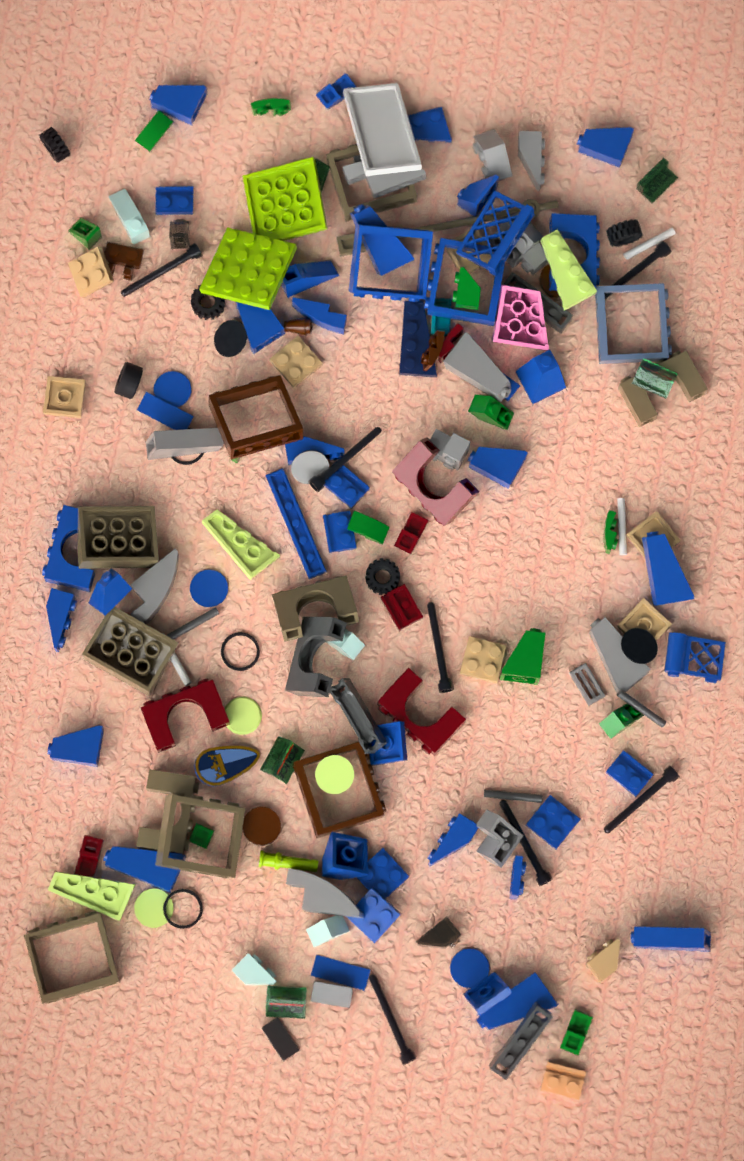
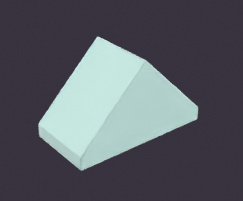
[306,915,350,948]

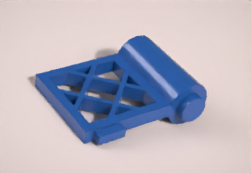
[664,632,726,683]

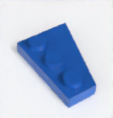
[407,107,452,143]

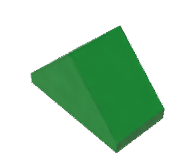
[68,218,102,250]

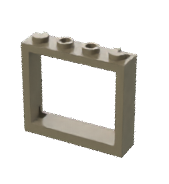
[327,144,417,222]
[155,792,245,879]
[24,911,120,1005]

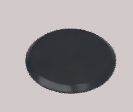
[214,320,247,357]
[621,628,658,664]

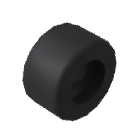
[114,362,143,399]

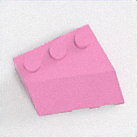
[492,284,549,350]

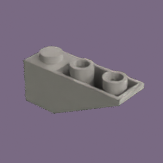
[518,131,545,191]

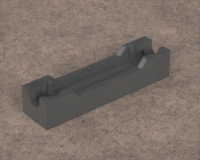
[504,272,573,334]
[330,678,387,754]
[489,1002,553,1080]

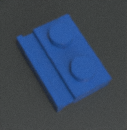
[156,186,193,215]
[324,465,370,509]
[323,511,356,553]
[605,750,654,797]

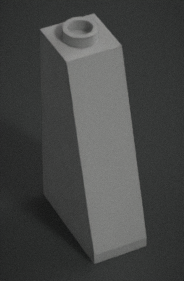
[443,332,511,403]
[146,428,224,460]
[589,617,651,693]

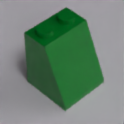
[500,628,545,685]

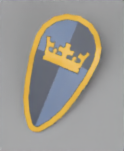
[194,746,260,786]

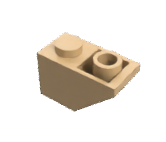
[586,939,620,983]

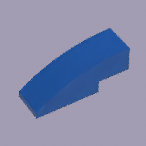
[292,297,347,335]

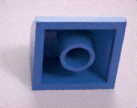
[457,175,499,216]
[515,350,566,404]
[88,568,132,616]
[322,832,368,880]

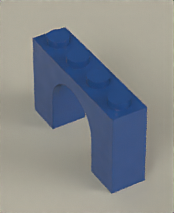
[549,213,600,291]
[42,505,95,592]

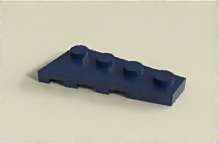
[399,301,437,378]

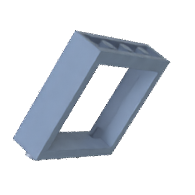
[595,283,672,364]

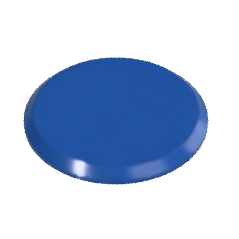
[154,371,191,407]
[190,570,228,607]
[450,949,489,988]

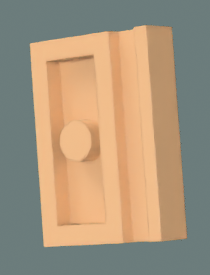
[540,1062,586,1100]

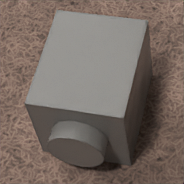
[521,242,548,275]

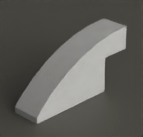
[343,162,426,199]
[131,548,179,624]
[286,868,364,918]

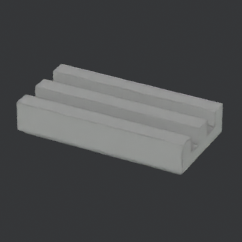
[569,663,605,706]

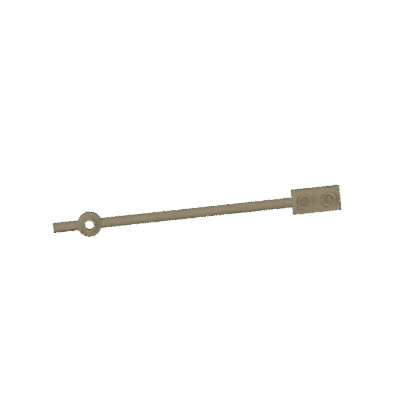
[337,199,559,257]

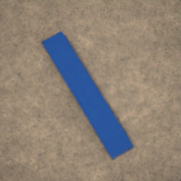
[266,468,327,580]

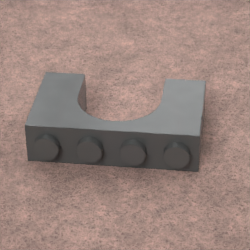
[285,617,347,697]

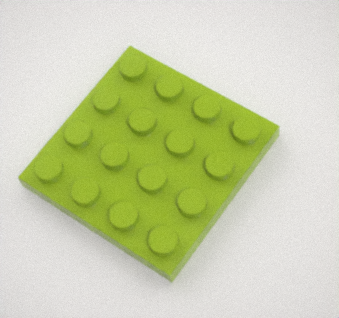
[243,157,328,241]
[199,227,297,310]

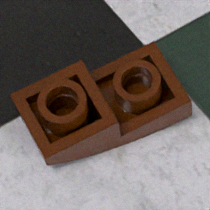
[421,330,445,371]

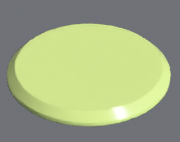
[225,697,262,735]
[315,755,354,794]
[134,888,174,928]

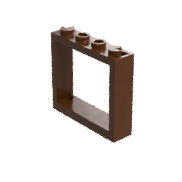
[209,375,303,460]
[292,742,386,839]

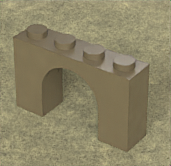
[618,351,708,428]
[272,575,359,642]
[136,769,199,855]

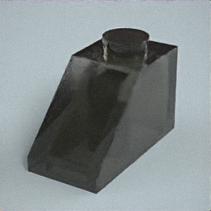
[169,219,190,249]
[416,917,461,949]

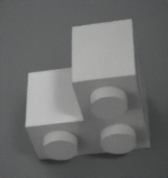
[472,129,512,180]
[430,429,470,470]
[476,810,523,868]

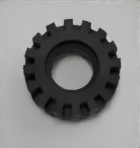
[39,127,71,163]
[606,219,643,247]
[191,285,225,320]
[365,558,400,595]

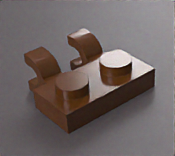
[104,242,144,281]

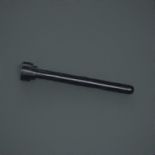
[605,241,671,299]
[121,243,203,297]
[308,427,382,492]
[427,602,454,693]
[604,765,680,833]
[500,800,553,886]
[369,974,417,1065]

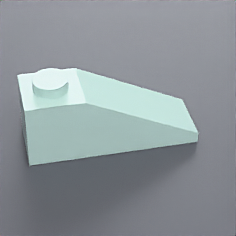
[108,189,150,245]

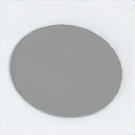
[291,451,329,484]

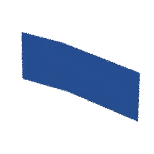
[137,392,194,430]
[311,955,370,991]

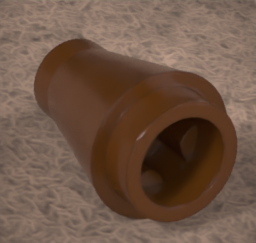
[284,317,312,336]

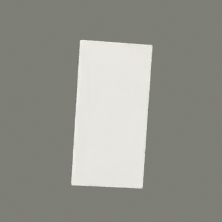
[343,83,422,176]

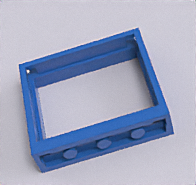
[349,223,433,302]
[424,238,505,326]

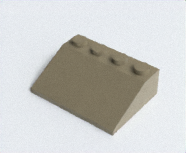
[77,506,159,569]
[82,607,179,697]

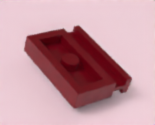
[380,584,423,631]

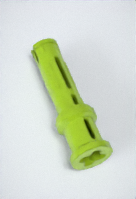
[258,850,319,872]

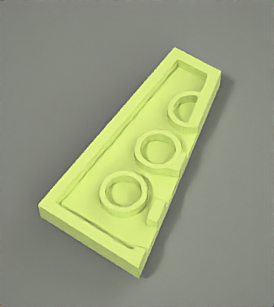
[541,229,597,311]
[202,510,280,580]
[48,871,136,921]

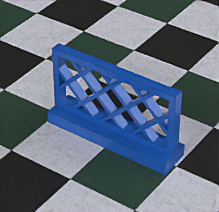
[456,191,534,276]

